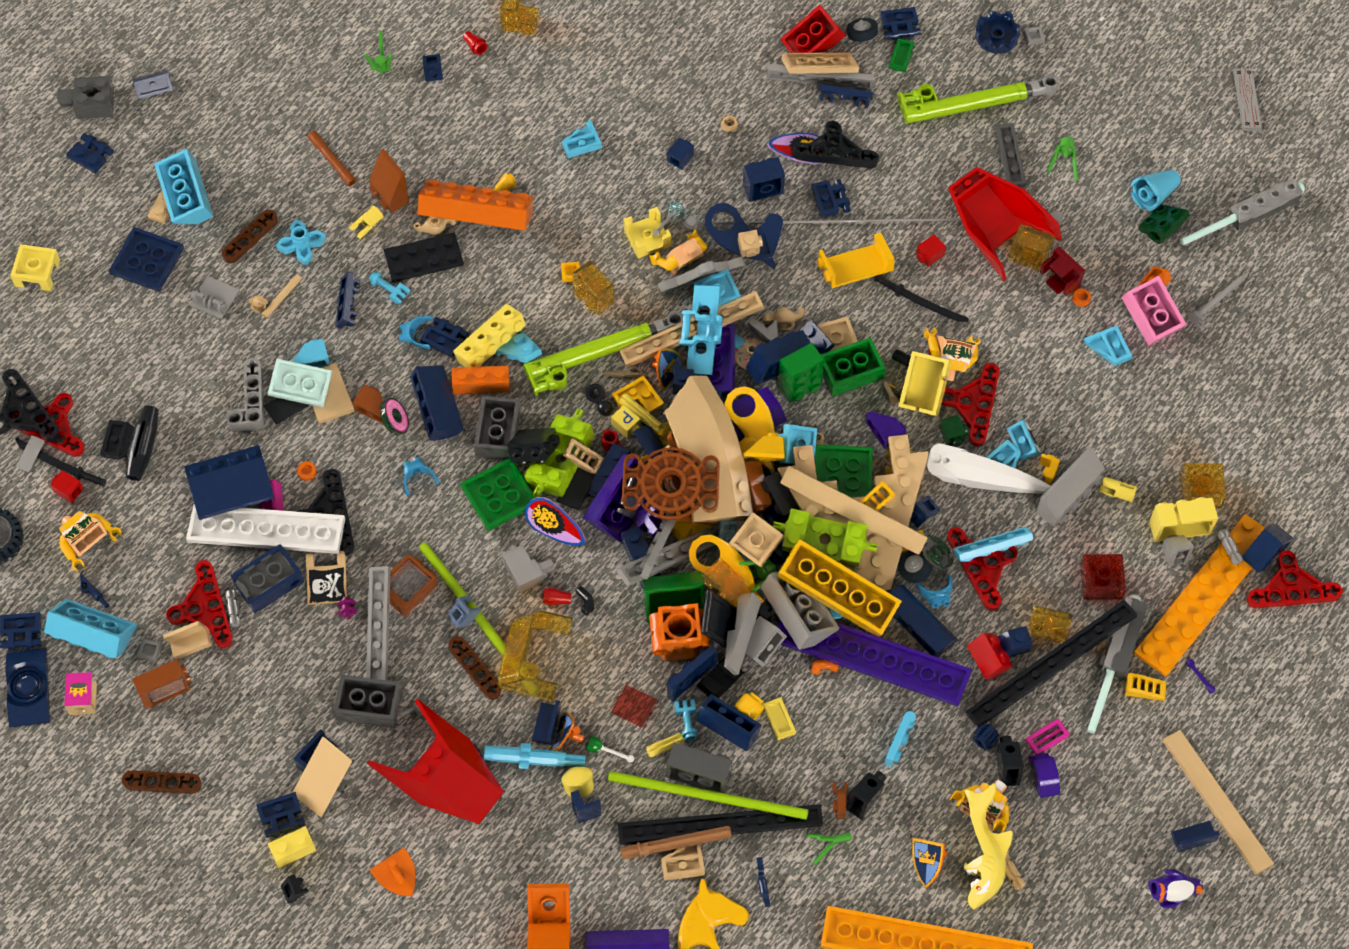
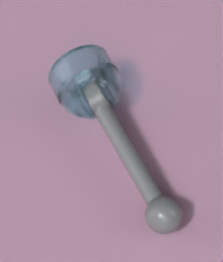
[653,201,684,236]

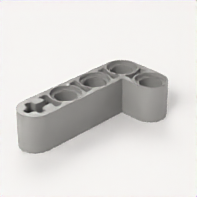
[226,358,264,432]

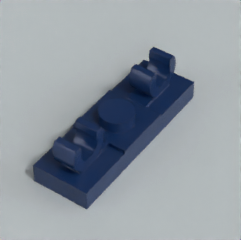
[819,84,873,108]
[335,271,361,328]

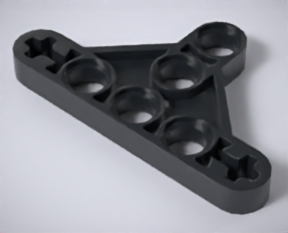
[791,121,879,168]
[0,369,60,442]
[296,469,355,556]

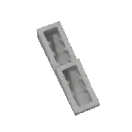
[724,592,762,675]

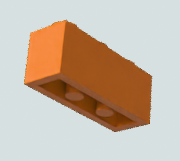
[452,366,510,395]

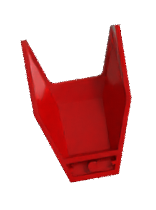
[948,167,1062,281]
[367,699,504,825]

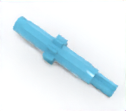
[484,743,586,769]

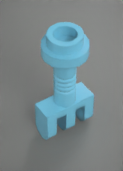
[369,271,410,305]
[674,699,698,742]

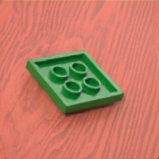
[815,444,873,498]
[460,458,535,532]

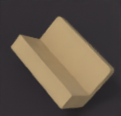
[163,621,212,659]

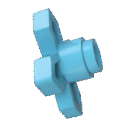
[276,219,326,265]

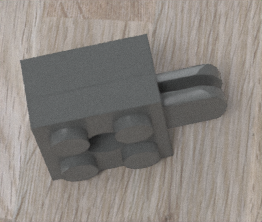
[56,76,114,119]

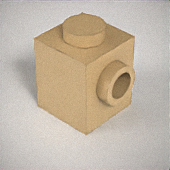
[738,230,763,257]

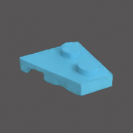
[495,332,542,363]

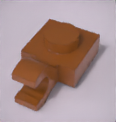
[832,782,848,819]

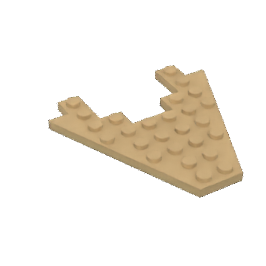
[777,435,929,591]

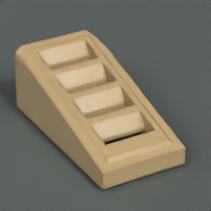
[563,438,604,474]

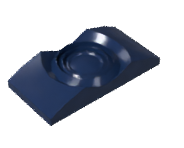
[5,648,50,728]

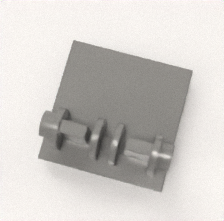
[189,276,240,319]

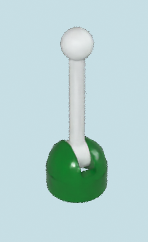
[586,736,634,763]

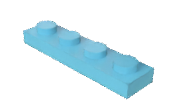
[953,527,1033,562]

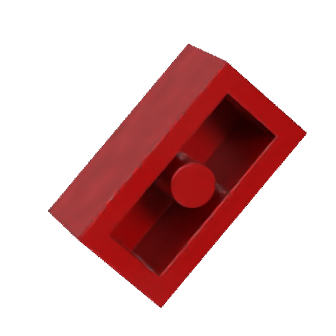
[967,633,1012,679]

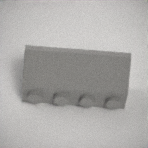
[1036,446,1105,527]
[760,571,839,650]

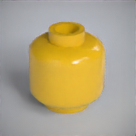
[735,692,764,720]

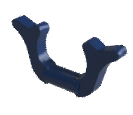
[756,857,771,907]

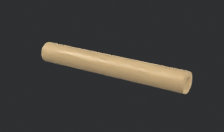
[261,274,302,319]

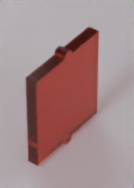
[611,685,657,728]

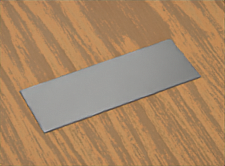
[16,436,45,472]

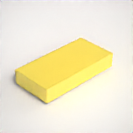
[762,697,796,740]

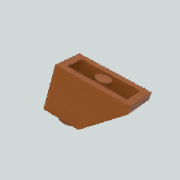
[352,385,389,426]

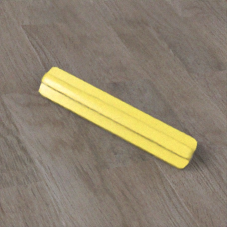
[619,394,667,436]

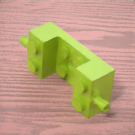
[524,408,595,497]
[773,508,878,567]

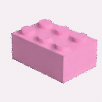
[1121,276,1187,346]

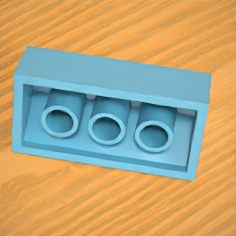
[154,149,214,224]
[44,599,137,659]

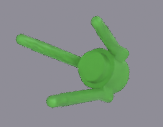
[364,30,393,73]
[1047,137,1078,181]
[739,559,776,593]

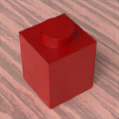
[916,234,946,267]
[50,470,84,503]

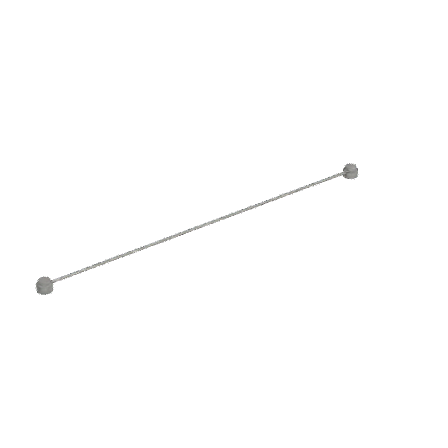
[684,211,1063,232]

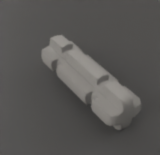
[1218,528,1243,565]
[225,590,241,627]

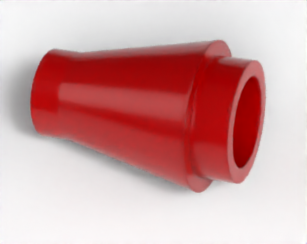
[463,31,487,55]
[542,587,571,606]

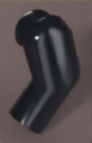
[576,586,595,615]

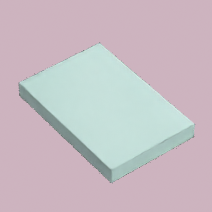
[268,359,333,408]

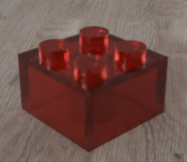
[1080,554,1126,600]

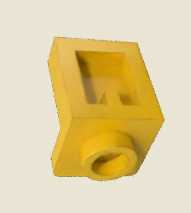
[1039,454,1060,485]

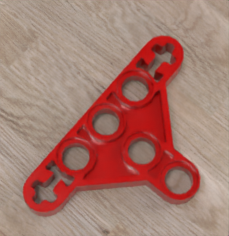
[941,363,999,447]
[10,393,85,457]
[947,527,1017,611]
[1247,550,1343,608]
[166,560,233,648]

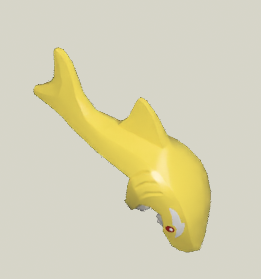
[964,783,1013,909]

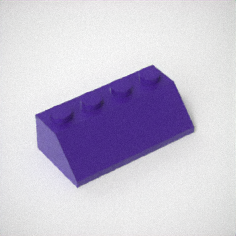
[731,387,787,442]
[582,454,646,542]
[585,929,670,949]

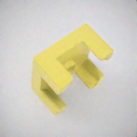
[623,207,671,258]
[10,244,60,291]

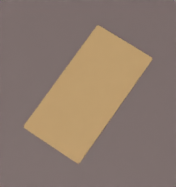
[292,737,352,817]

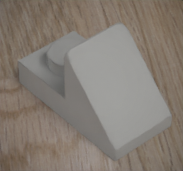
[747,318,778,344]

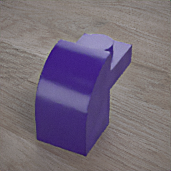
[636,499,667,537]
[1028,753,1060,798]

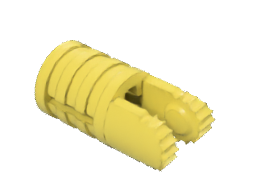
[349,206,384,239]
[1099,477,1137,503]

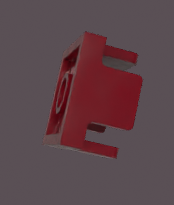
[1040,246,1085,296]

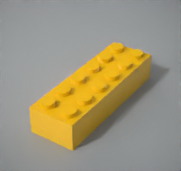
[777,539,902,637]

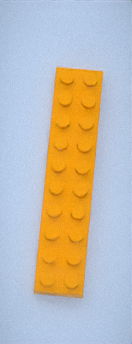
[1133,514,1265,677]
[820,906,1033,949]

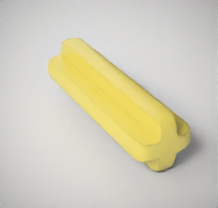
[646,733,685,758]

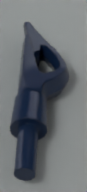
[80,573,109,608]

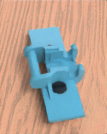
[679,285,723,375]

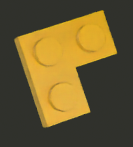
[612,375,664,414]

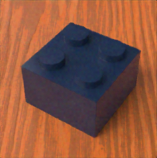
[743,157,785,202]

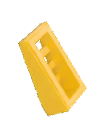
[860,481,896,511]
[1125,673,1166,701]

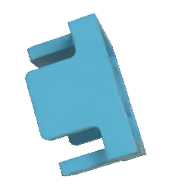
[693,269,741,307]
[778,424,817,465]

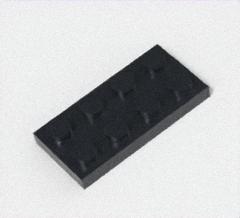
[383,232,464,283]

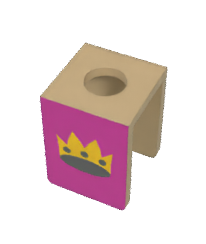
[64,672,97,715]

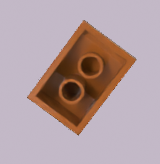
[369,149,409,214]

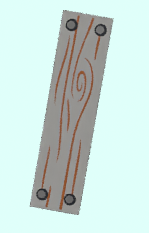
[1233,68,1262,131]

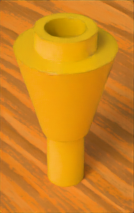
[494,173,517,191]

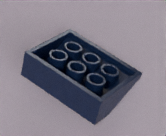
[184,445,274,520]

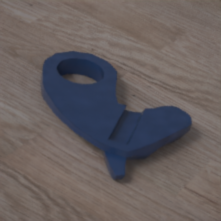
[705,203,783,269]

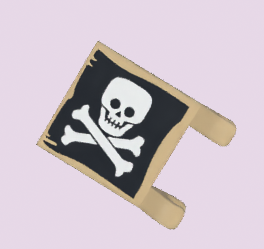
[306,551,347,605]

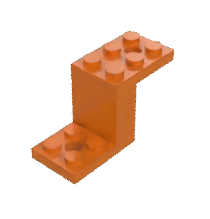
[527,883,571,949]

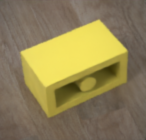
[268,826,316,868]

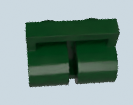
[1138,204,1190,244]

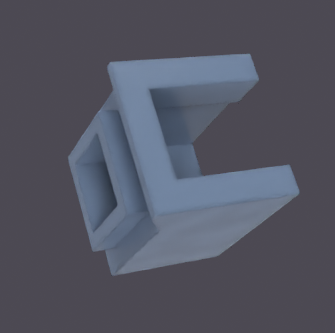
[448,596,482,628]

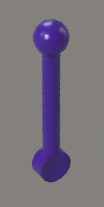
[1186,659,1215,693]

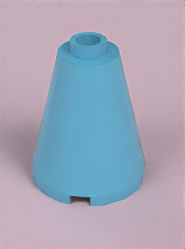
[1131,169,1181,211]

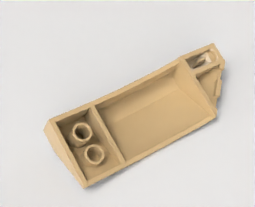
[663,376,753,523]

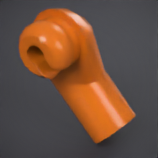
[810,659,839,675]

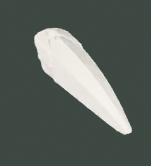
[927,443,1051,494]

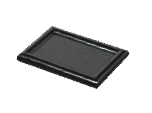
[701,589,737,648]

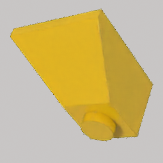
[743,433,784,462]

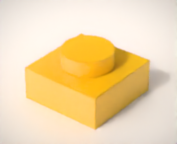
[561,262,581,283]

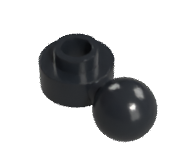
[586,384,612,416]

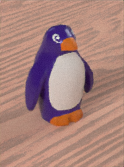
[1148,869,1203,908]

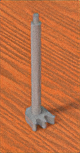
[1188,273,1248,329]

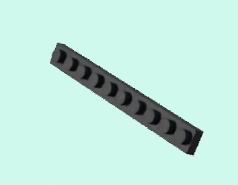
[965,600,1137,728]
[618,804,823,845]

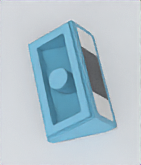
[1007,420,1042,461]

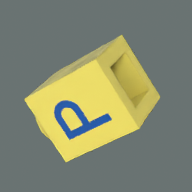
[611,405,641,439]

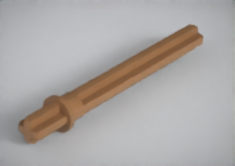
[621,826,732,859]

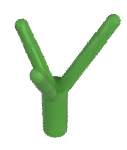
[807,832,852,865]

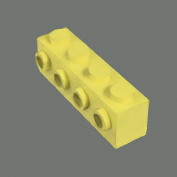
[453,303,526,367]

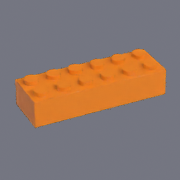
[417,179,534,231]

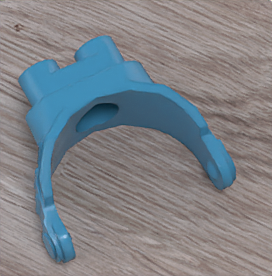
[399,316,434,350]
[403,457,440,496]
[916,575,952,608]

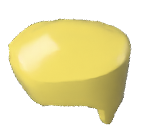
[561,767,594,798]

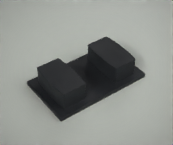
[264,398,309,425]
[556,468,595,511]
[761,471,799,516]
[696,657,744,698]

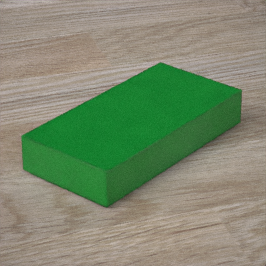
[888,38,915,73]

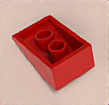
[780,5,847,53]

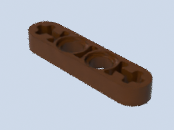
[222,210,278,263]
[448,636,501,700]
[122,770,202,794]

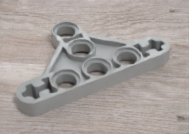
[658,257,745,293]

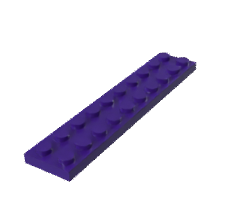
[776,619,972,707]

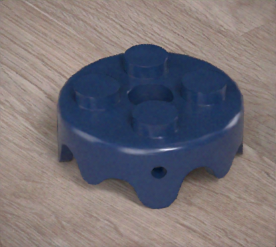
[975,11,1020,54]

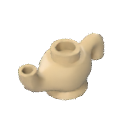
[414,217,456,236]
[763,307,805,331]

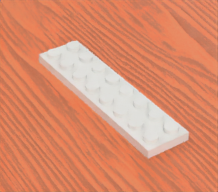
[186,504,346,554]

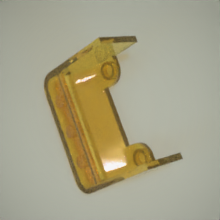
[497,611,573,701]

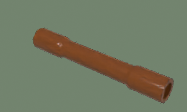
[307,130,357,187]

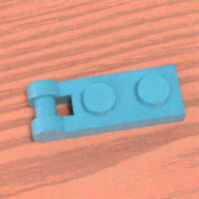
[884,711,916,767]

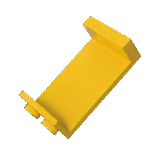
[817,233,894,288]

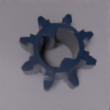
[973,723,999,750]

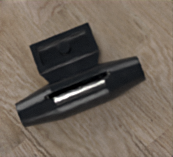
[100,405,159,481]

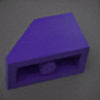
[865,412,907,450]

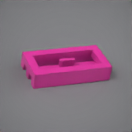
[1025,719,1070,755]

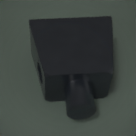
[996,735,1024,786]
[846,771,886,820]

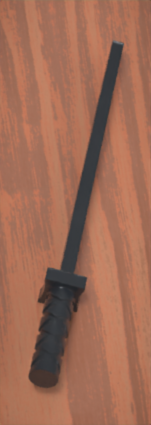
[874,275,969,322]
[15,438,106,487]

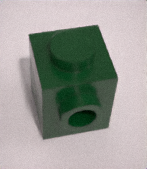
[939,415,968,447]

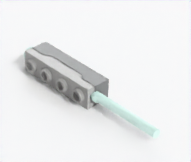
[1180,178,1305,246]
[1087,594,1148,734]

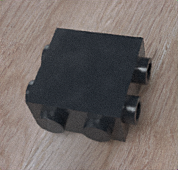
[507,428,560,464]

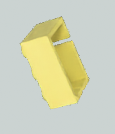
[898,351,952,416]
[1149,497,1218,542]

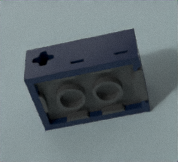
[230,544,304,614]

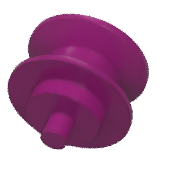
[336,597,357,620]

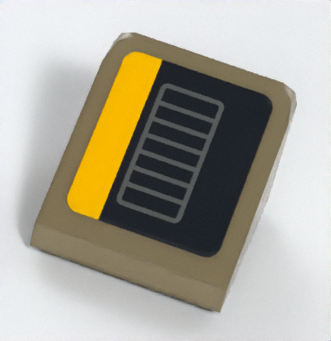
[882,381,901,405]

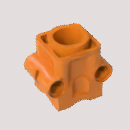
[649,603,710,661]

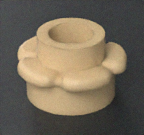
[721,116,738,133]
[249,295,268,312]

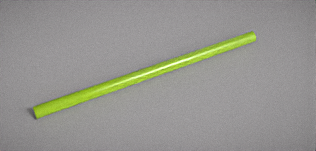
[419,542,540,694]
[608,771,809,820]

